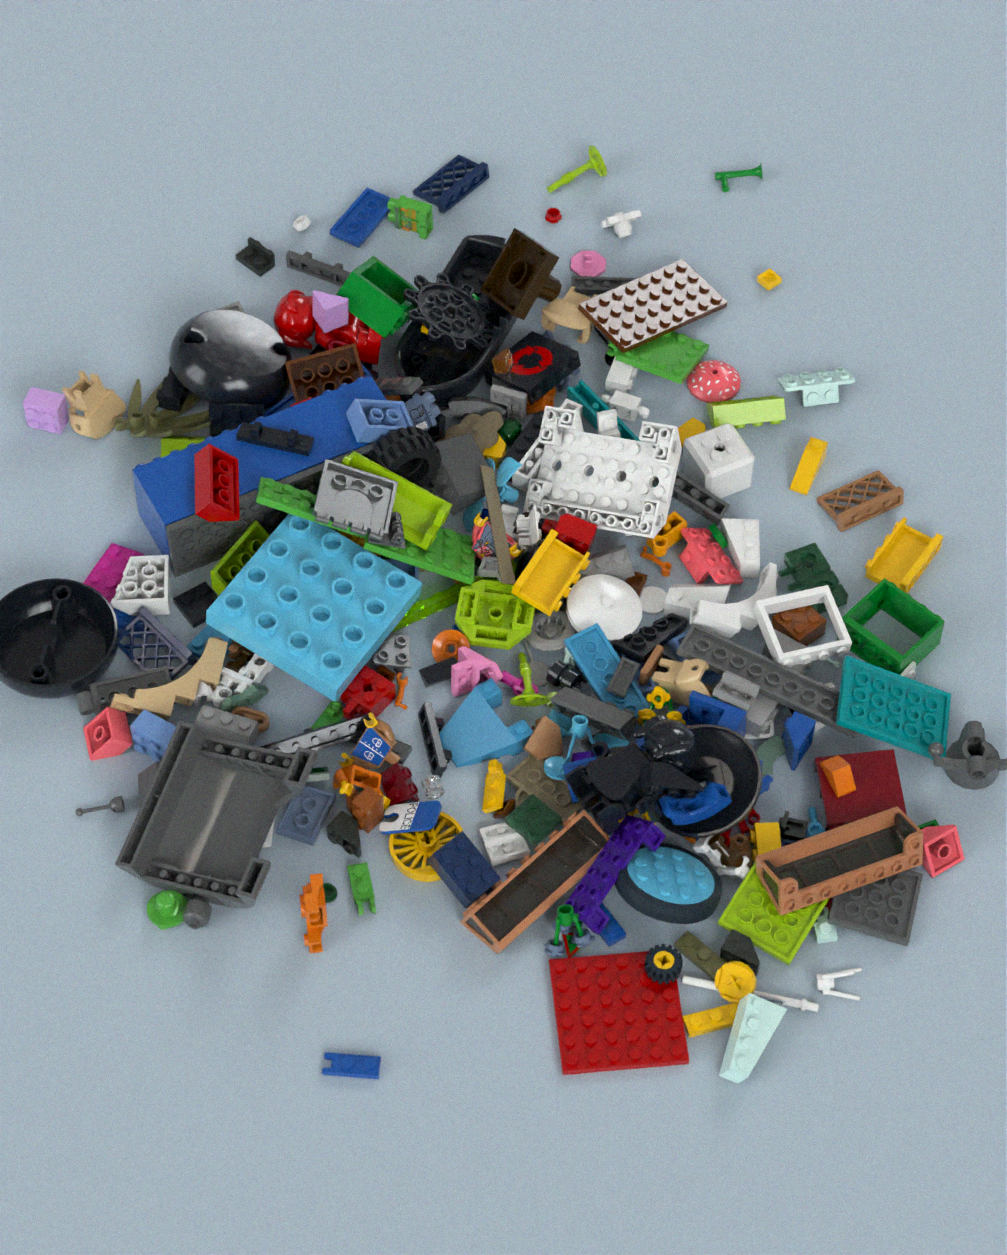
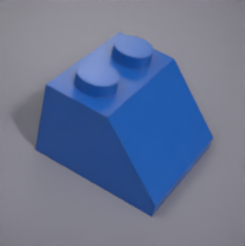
[782,711,816,771]

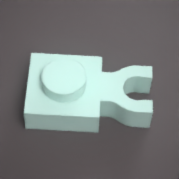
[813,907,838,944]

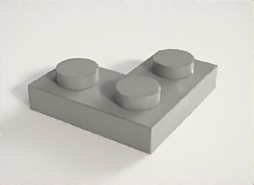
[490,384,527,423]

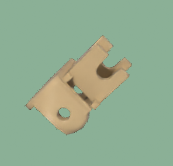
[541,286,598,344]
[62,371,126,439]
[652,658,713,709]

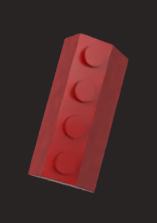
[194,444,240,522]

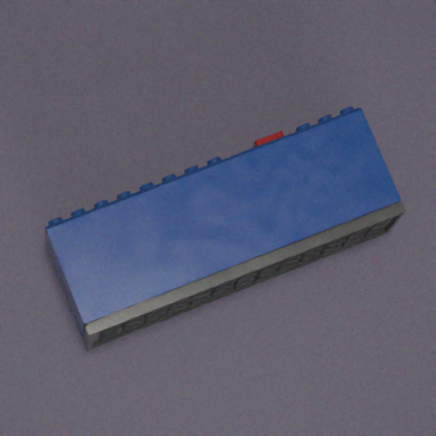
[132,376,387,578]

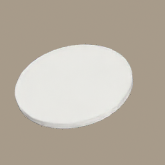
[640,586,667,614]

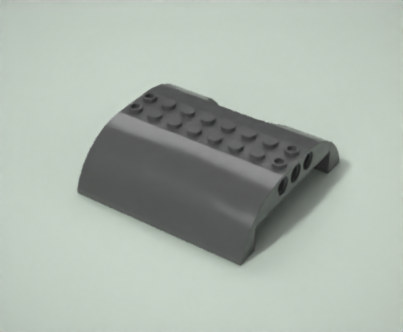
[115,721,318,908]

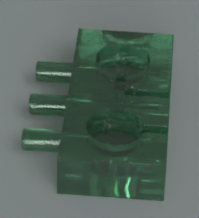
[779,543,848,614]

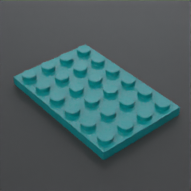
[836,656,951,759]

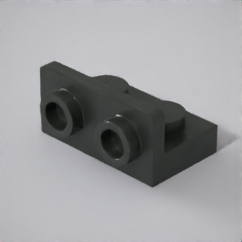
[236,237,275,277]

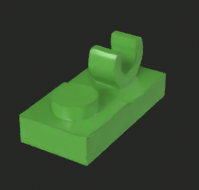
[311,701,344,730]

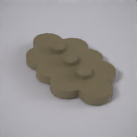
[434,411,504,454]

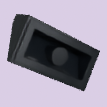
[419,657,458,688]

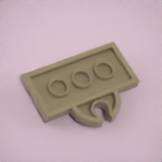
[506,754,584,827]

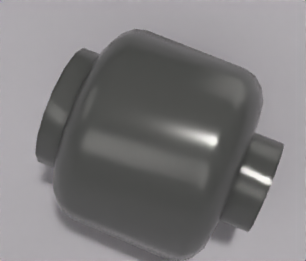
[183,897,212,929]

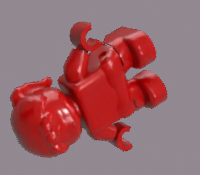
[273,290,384,365]

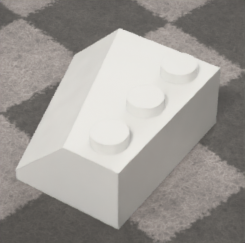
[110,555,171,616]
[664,583,733,622]

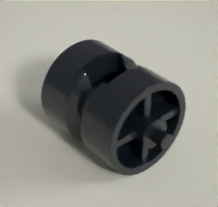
[546,660,583,689]

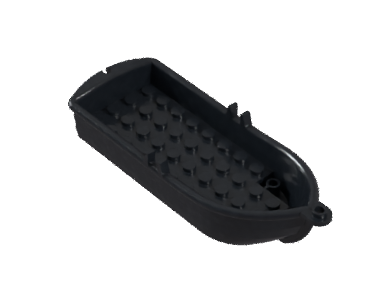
[395,235,518,403]

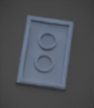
[276,784,336,846]

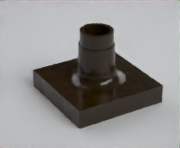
[480,228,561,320]

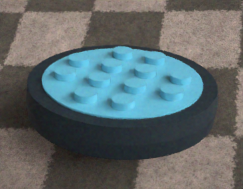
[615,843,722,924]

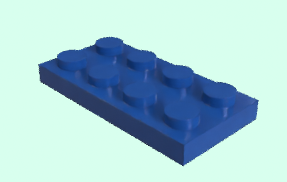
[330,187,391,248]

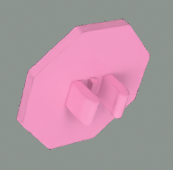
[571,250,606,277]

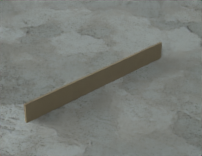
[480,465,515,585]

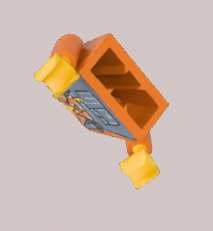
[333,764,391,810]

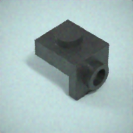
[779,811,808,841]

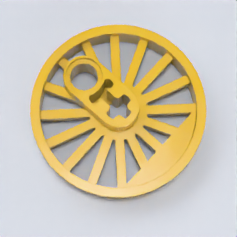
[389,812,464,882]

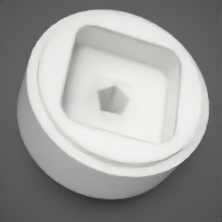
[293,215,311,232]

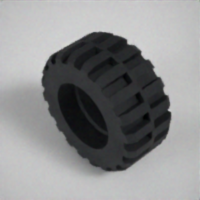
[368,426,442,488]

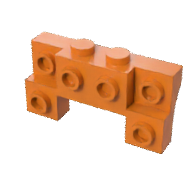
[299,873,328,953]

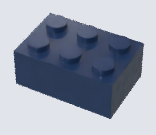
[426,831,501,908]

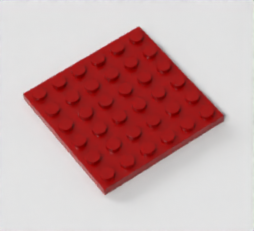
[549,951,689,1075]

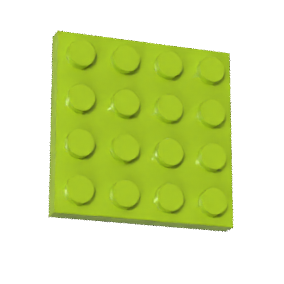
[717,861,829,966]

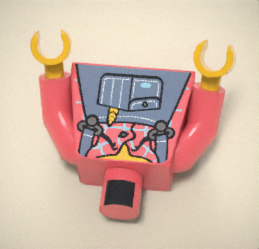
[472,512,524,567]

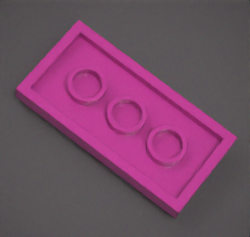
[83,543,144,603]

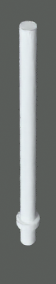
[682,975,819,1012]

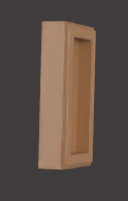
[639,644,664,685]

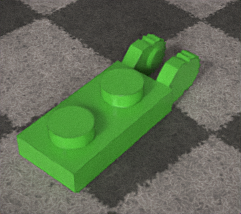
[347,862,376,916]

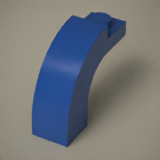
[659,782,732,825]

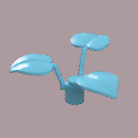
[463,457,522,532]
[544,709,629,780]

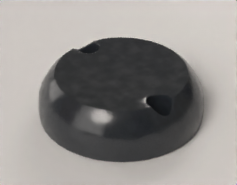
[169,310,292,409]
[0,578,119,699]

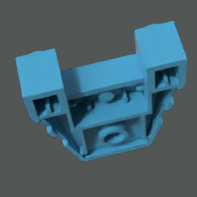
[439,678,533,768]

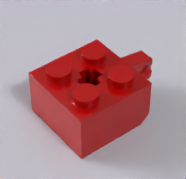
[541,513,598,555]
[341,665,396,720]

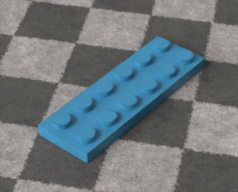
[564,623,649,732]

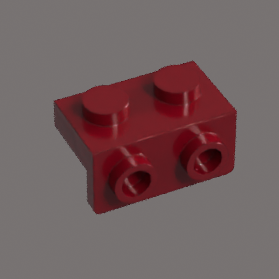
[380,762,419,806]

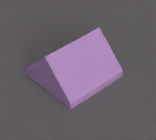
[313,290,349,333]

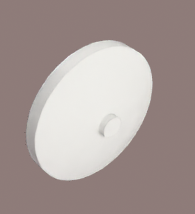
[566,574,642,644]

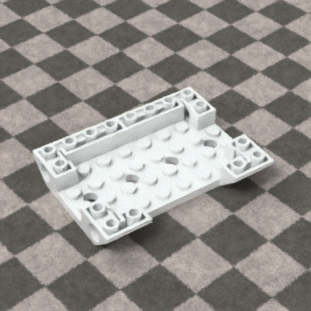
[523,406,682,539]

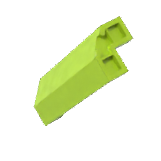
[341,451,453,550]

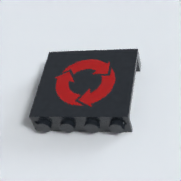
[483,331,581,405]

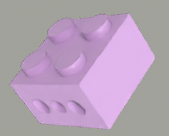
[23,387,69,434]

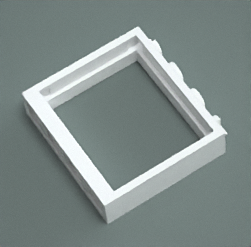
[753,585,852,668]

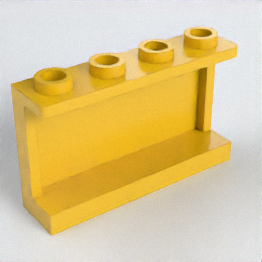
[865,517,944,593]
[511,529,591,616]

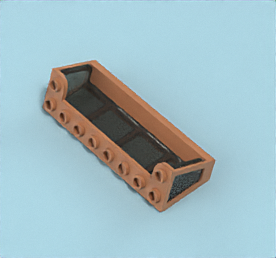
[756,806,923,916]
[460,810,609,954]

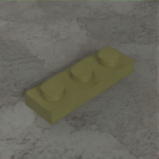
[674,931,727,981]

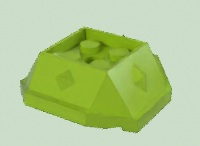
[455,579,536,650]

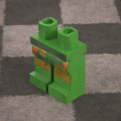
[387,195,433,240]

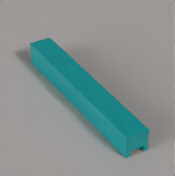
[566,379,656,487]

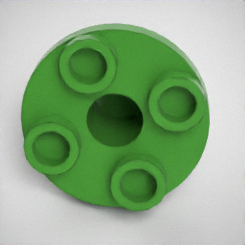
[147,890,187,930]

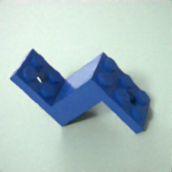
[689,690,763,767]

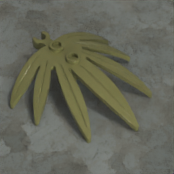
[115,379,211,438]

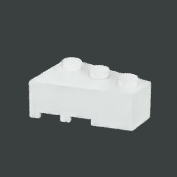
[720,518,760,578]

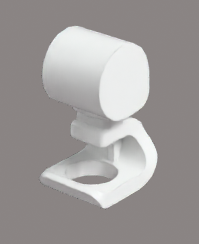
[194,681,232,708]

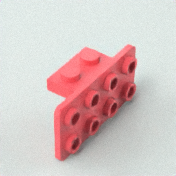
[679,528,743,584]

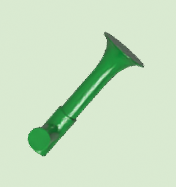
[715,163,763,192]

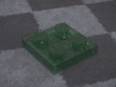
[505,794,562,846]

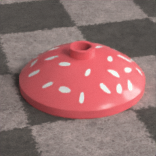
[687,360,741,403]

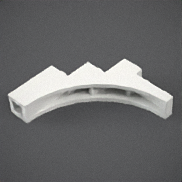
[690,562,778,639]

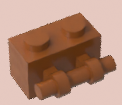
[345,786,384,833]

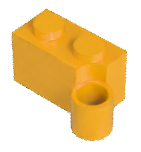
[646,511,687,557]

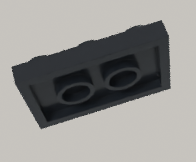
[208,401,264,437]

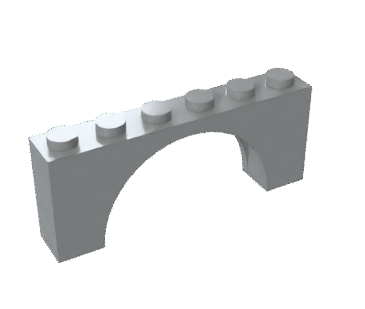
[724,629,815,738]

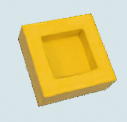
[757,268,782,291]

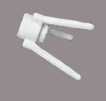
[816,968,862,1000]

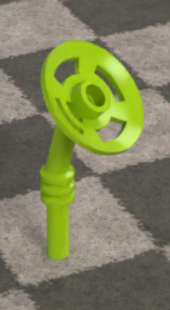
[547,145,607,193]
[510,653,549,707]

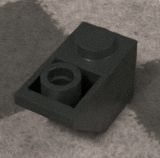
[327,810,361,858]
[720,929,760,976]

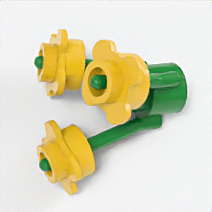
[637,686,686,725]

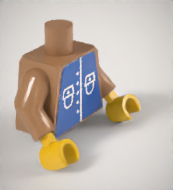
[338,713,401,769]

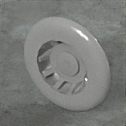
[525,610,577,651]

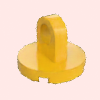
[715,961,756,1003]

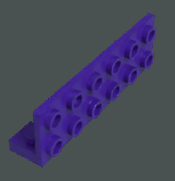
[565,815,666,935]

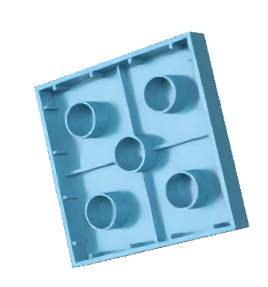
[206,514,422,702]

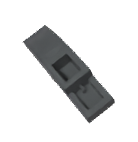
[438,396,506,419]

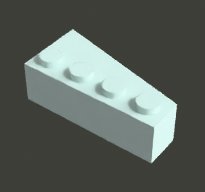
[719,993,787,1084]

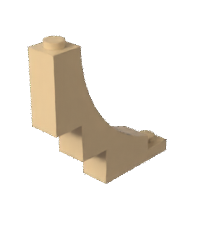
[110,637,228,722]

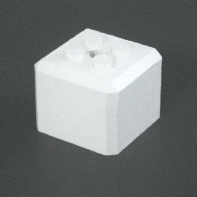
[681,423,755,498]

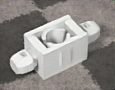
[600,390,650,423]

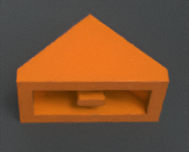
[820,755,856,798]

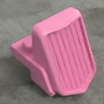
[451,646,503,697]

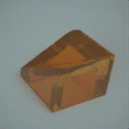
[492,348,513,374]

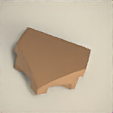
[523,715,564,760]

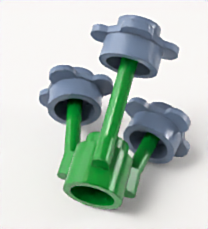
[544,904,595,957]

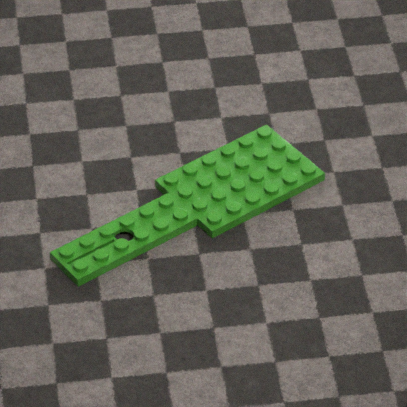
[256,477,475,585]

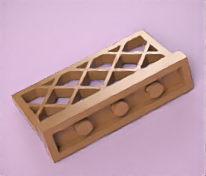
[817,470,904,532]

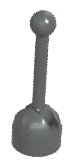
[76,796,125,816]

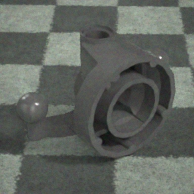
[928,721,1007,790]

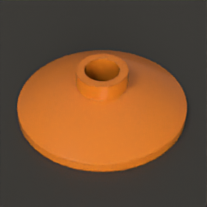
[432,629,470,663]

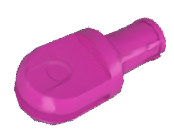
[500,670,539,695]

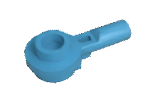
[806,807,826,838]

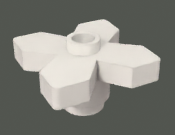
[600,210,642,238]

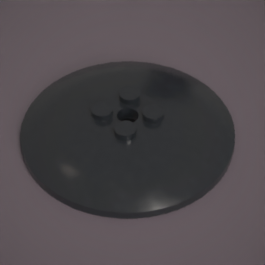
[657,724,762,838]

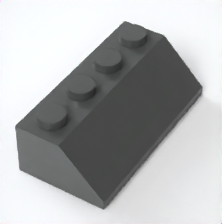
[551,686,638,741]

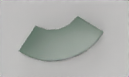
[218,684,269,713]
[756,734,786,777]

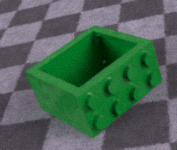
[336,256,419,338]
[837,578,945,675]

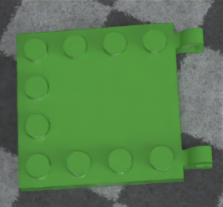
[607,331,709,384]

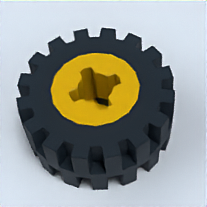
[645,944,683,984]

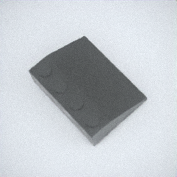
[432,433,499,516]

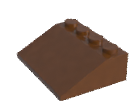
[285,343,365,403]

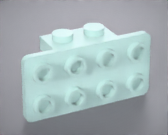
[777,367,855,407]

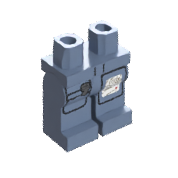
[404,391,441,431]

